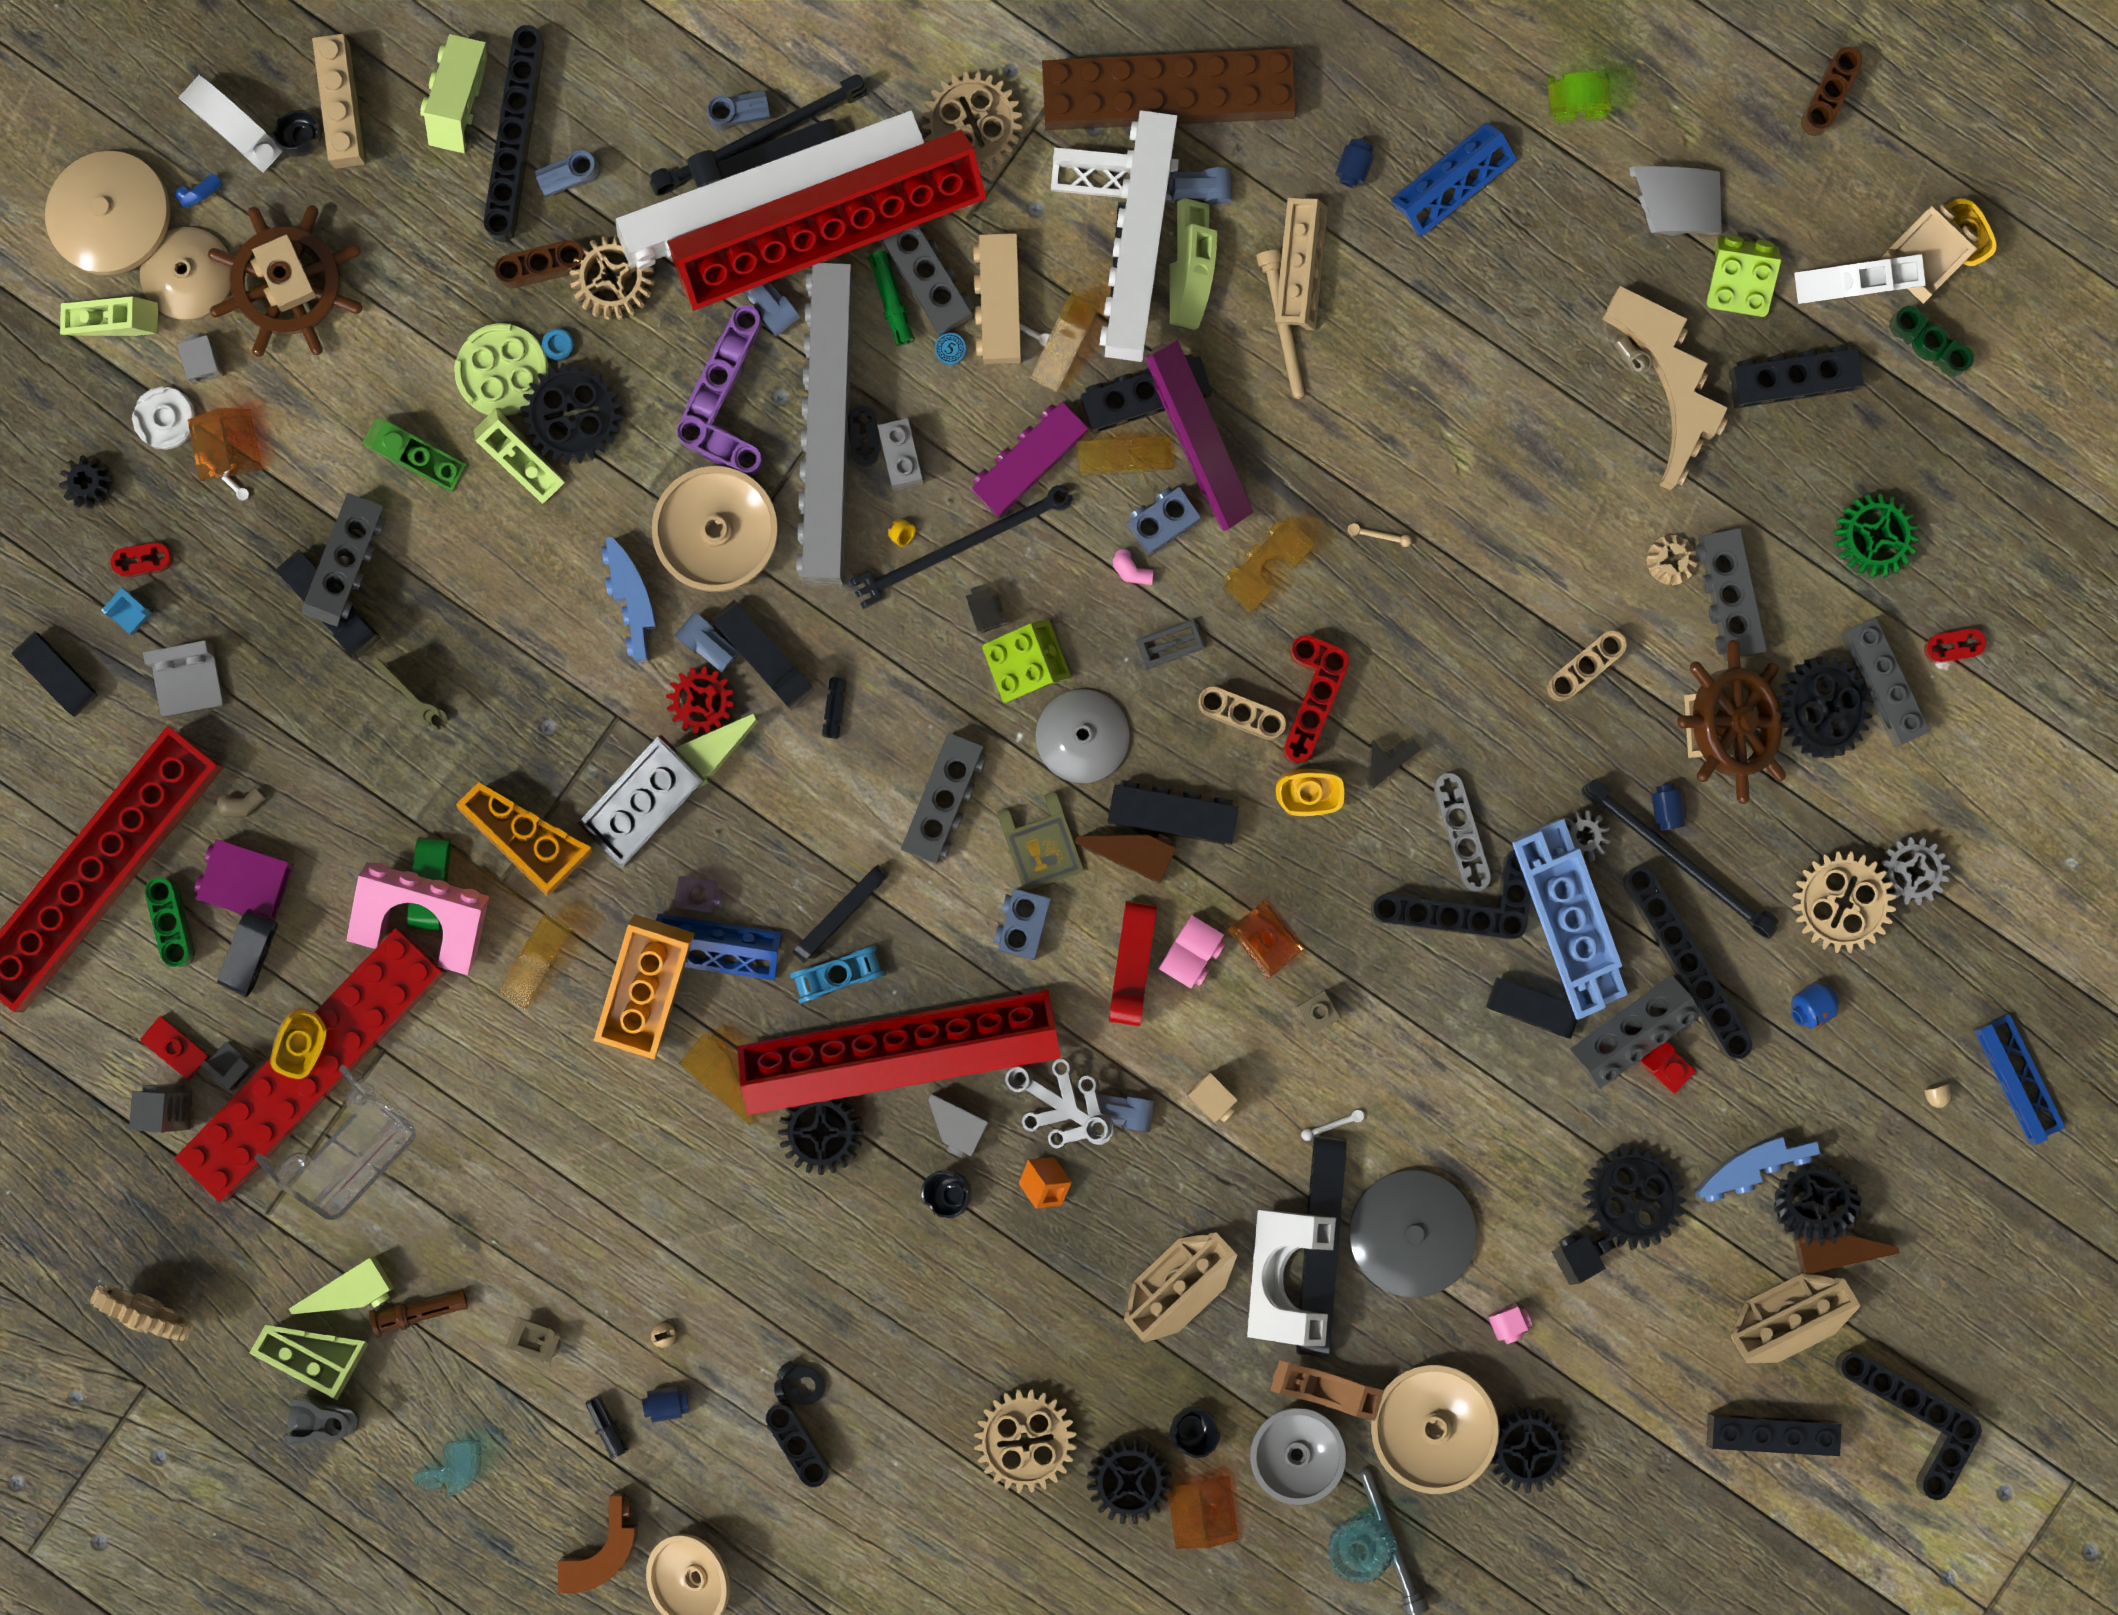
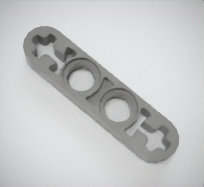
[1434,773,1491,892]

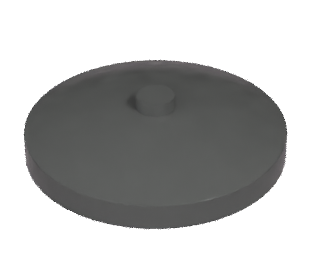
[1349,1170,1476,1297]

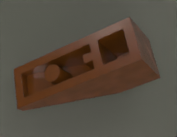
[1074,833,1176,884]
[1792,1235,1900,1274]

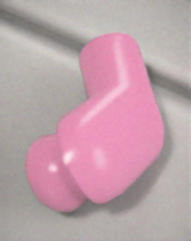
[1112,549,1154,585]

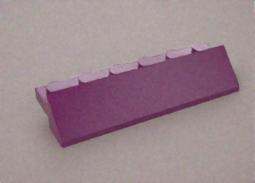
[1143,340,1254,531]

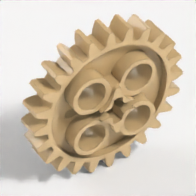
[922,71,1022,171]
[1792,851,1896,953]
[90,1285,193,1341]
[974,1388,1077,1493]

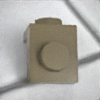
[506,1317,560,1364]

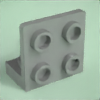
[143,641,224,717]

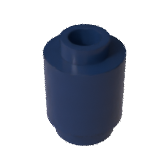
[1335,139,1374,188]
[1651,784,1687,831]
[642,1386,689,1423]

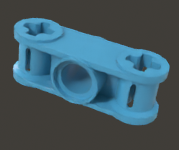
[789,945,886,1004]

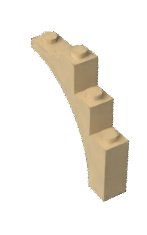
[1602,286,1728,491]

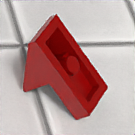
[1639,1042,1696,1094]

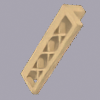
[1275,198,1328,330]

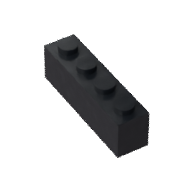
[1107,780,1239,846]

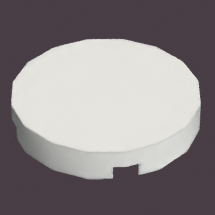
[132,386,197,450]

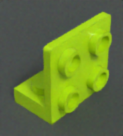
[982,620,1072,703]

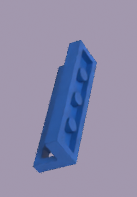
[1390,122,1517,237]
[656,913,782,981]
[1974,1014,2065,1145]

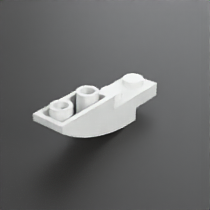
[1794,254,1926,304]

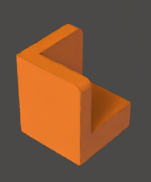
[1019,1157,1072,1209]

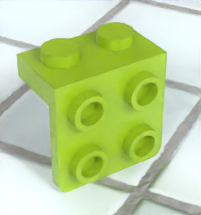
[1706,235,1781,317]

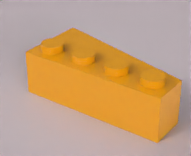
[456,782,592,897]

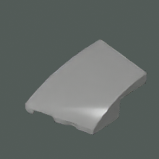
[1629,166,1722,236]

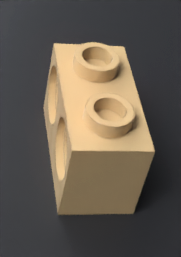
[1186,1073,1238,1123]

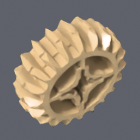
[570,235,655,320]

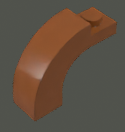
[558,1492,638,1593]

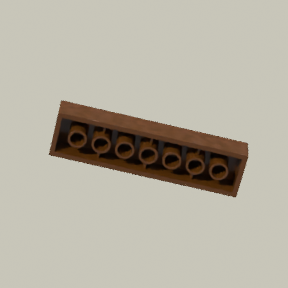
[1042,49,1295,131]

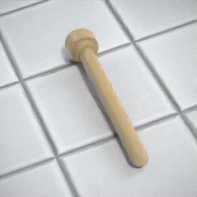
[1256,249,1304,399]

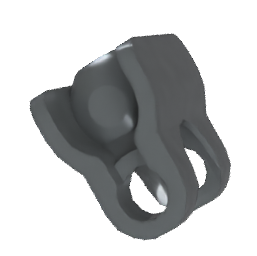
[284,1394,359,1443]

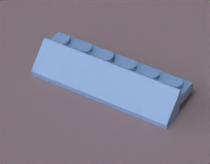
[1512,819,1628,1020]

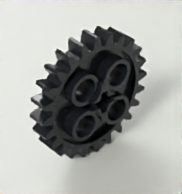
[520,362,623,465]
[1776,656,1873,758]
[1582,1146,1686,1250]

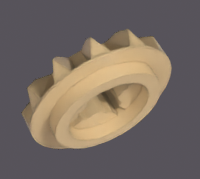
[1647,535,1698,585]

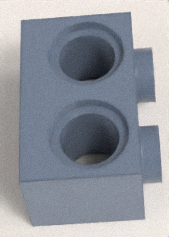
[1127,487,1201,557]
[993,889,1051,960]

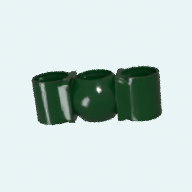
[1889,306,1974,377]

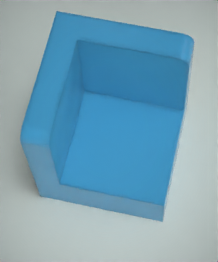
[101,587,153,635]

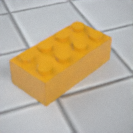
[594,914,695,1060]

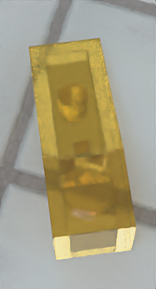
[678,1034,756,1125]

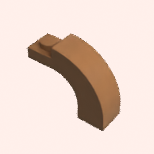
[1270,1360,1384,1421]

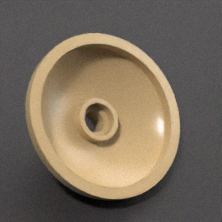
[140,227,232,320]
[646,1534,730,1615]

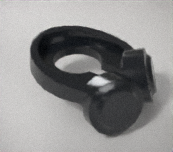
[774,1361,825,1405]

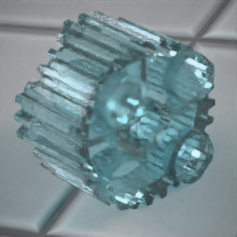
[1327,1514,1397,1584]

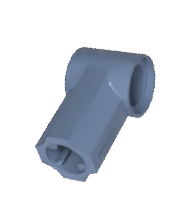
[707,91,770,130]
[535,150,600,197]
[1169,167,1232,204]
[743,282,800,337]
[674,612,740,673]
[1097,1094,1155,1132]

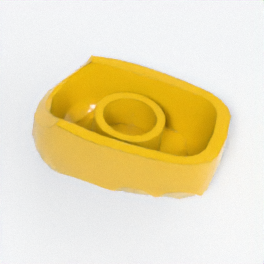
[1946,198,1997,266]
[1275,769,1344,816]
[270,1008,327,1079]

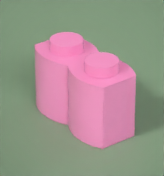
[1158,915,1226,988]

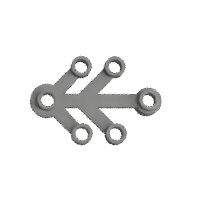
[1005,1058,1115,1148]

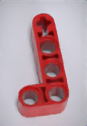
[1283,635,1349,765]
[1108,901,1157,1027]

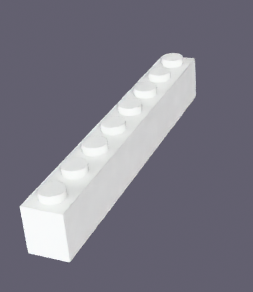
[1100,110,1177,362]

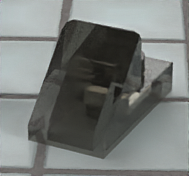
[1367,739,1422,790]

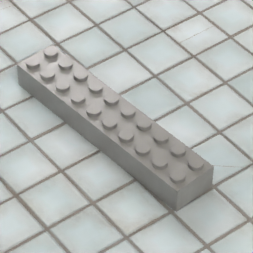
[796,263,854,586]

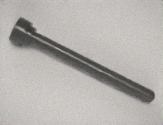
[1359,1468,1430,1615]

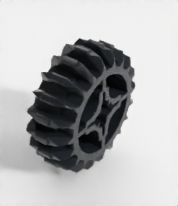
[778,1097,864,1175]
[1774,1162,1861,1247]
[1490,1406,1572,1493]
[1087,1437,1172,1524]

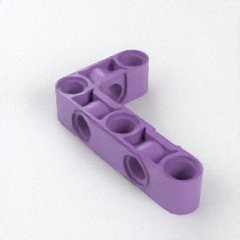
[676,305,763,477]

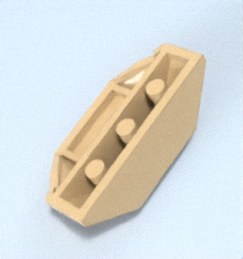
[1124,1232,1237,1343]
[1731,1274,1860,1363]

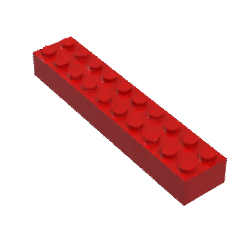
[667,129,987,311]
[0,725,224,1013]
[174,928,447,1203]
[737,990,1061,1115]

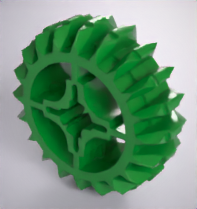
[1833,494,1919,579]

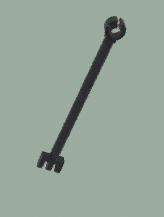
[650,74,867,196]
[850,485,1072,609]
[1581,780,1779,939]

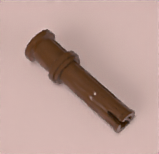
[369,1289,468,1338]

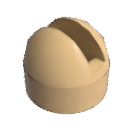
[1924,1083,1951,1108]
[651,1322,677,1348]

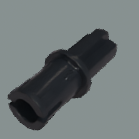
[585,1396,629,1459]

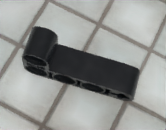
[276,549,381,659]
[711,599,815,711]

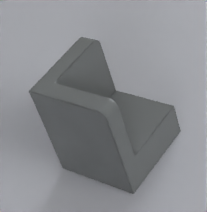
[201,1042,255,1090]

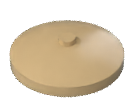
[45,151,170,275]
[652,466,778,592]
[1371,1365,1500,1494]

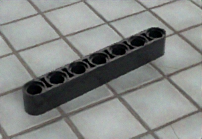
[484,25,544,242]
[1623,866,1752,1059]
[1296,1136,1347,1357]

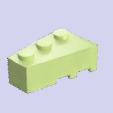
[420,34,488,153]
[249,1325,369,1400]

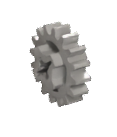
[1880,837,1950,905]

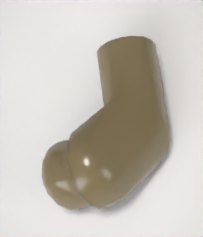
[1614,336,1652,373]
[217,787,266,818]

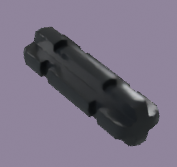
[822,677,847,739]

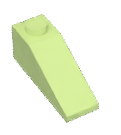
[60,296,158,336]
[474,409,565,504]
[675,714,758,789]
[289,1256,395,1314]

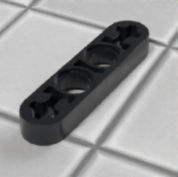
[792,864,889,963]

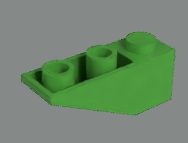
[361,417,466,492]

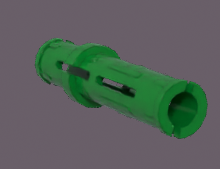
[867,251,915,346]

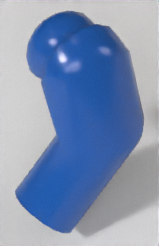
[175,173,222,207]

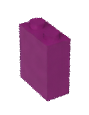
[195,839,294,921]

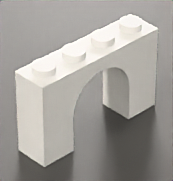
[1247,1210,1336,1346]

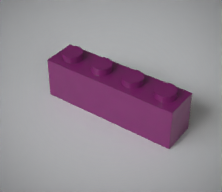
[972,402,1088,519]

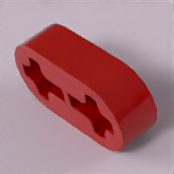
[110,543,173,578]
[1924,629,1986,663]

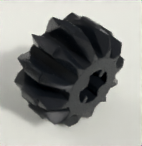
[59,455,114,509]

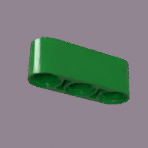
[407,837,451,931]
[145,877,195,967]

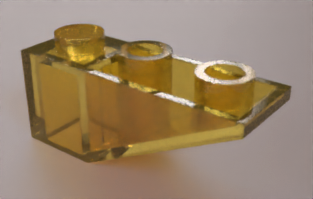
[1030,290,1101,393]

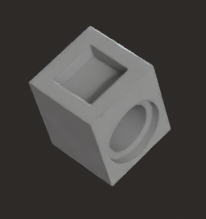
[177,333,224,384]

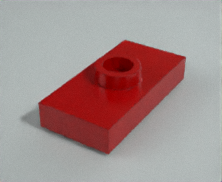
[140,1016,210,1080]

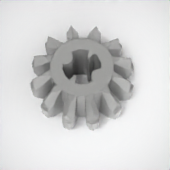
[1563,810,1611,862]

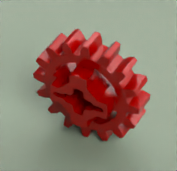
[666,666,735,735]

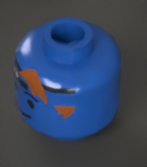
[1791,983,1839,1029]

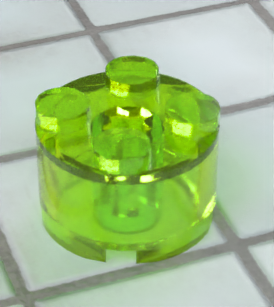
[1547,72,1612,123]

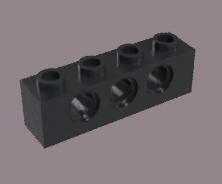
[1729,345,1864,409]
[1081,354,1212,434]
[1706,1413,1842,1456]

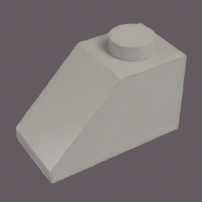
[928,1094,988,1159]

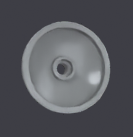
[1036,689,1130,784]
[1250,1408,1346,1505]

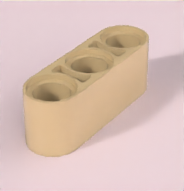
[1546,631,1627,702]
[1198,687,1286,740]

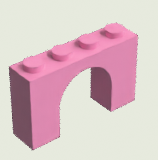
[346,862,489,975]

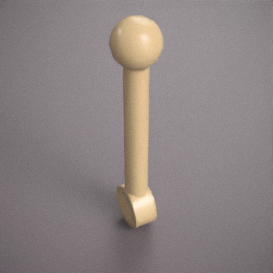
[1348,523,1412,547]

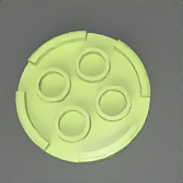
[454,323,549,418]

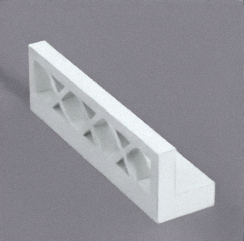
[1051,147,1179,203]

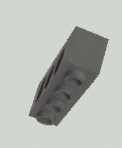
[880,223,974,337]
[301,493,386,627]
[1695,528,1767,661]
[1840,617,1930,747]
[901,732,987,865]
[1570,975,1701,1089]
[129,1084,193,1133]

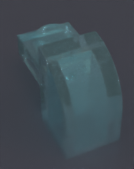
[414,1439,481,1496]

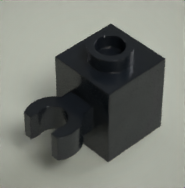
[1551,1233,1616,1285]

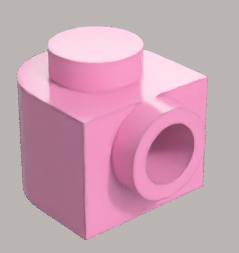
[1488,1303,1533,1344]

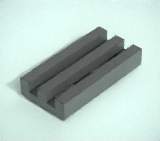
[1135,618,1205,670]

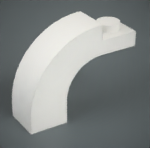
[178,75,282,173]

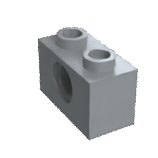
[877,418,923,491]

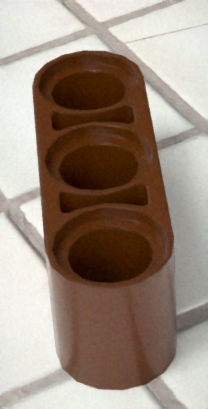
[1801,46,1863,136]
[494,240,585,289]

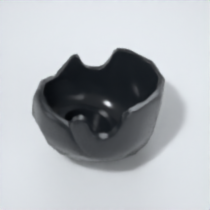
[271,110,322,157]
[921,1170,972,1218]
[1170,1406,1221,1458]

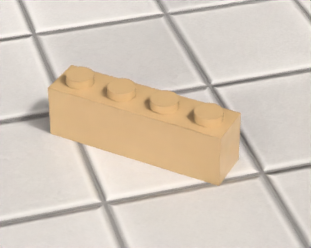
[312,34,366,169]
[973,233,1021,364]

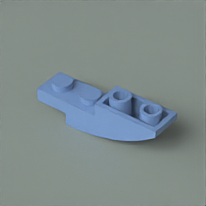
[602,537,658,663]
[1695,1136,1820,1202]

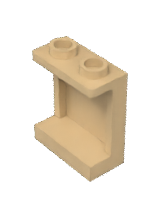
[1879,202,1980,304]

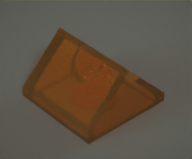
[187,408,262,481]
[1226,900,1304,980]
[1168,1476,1239,1549]

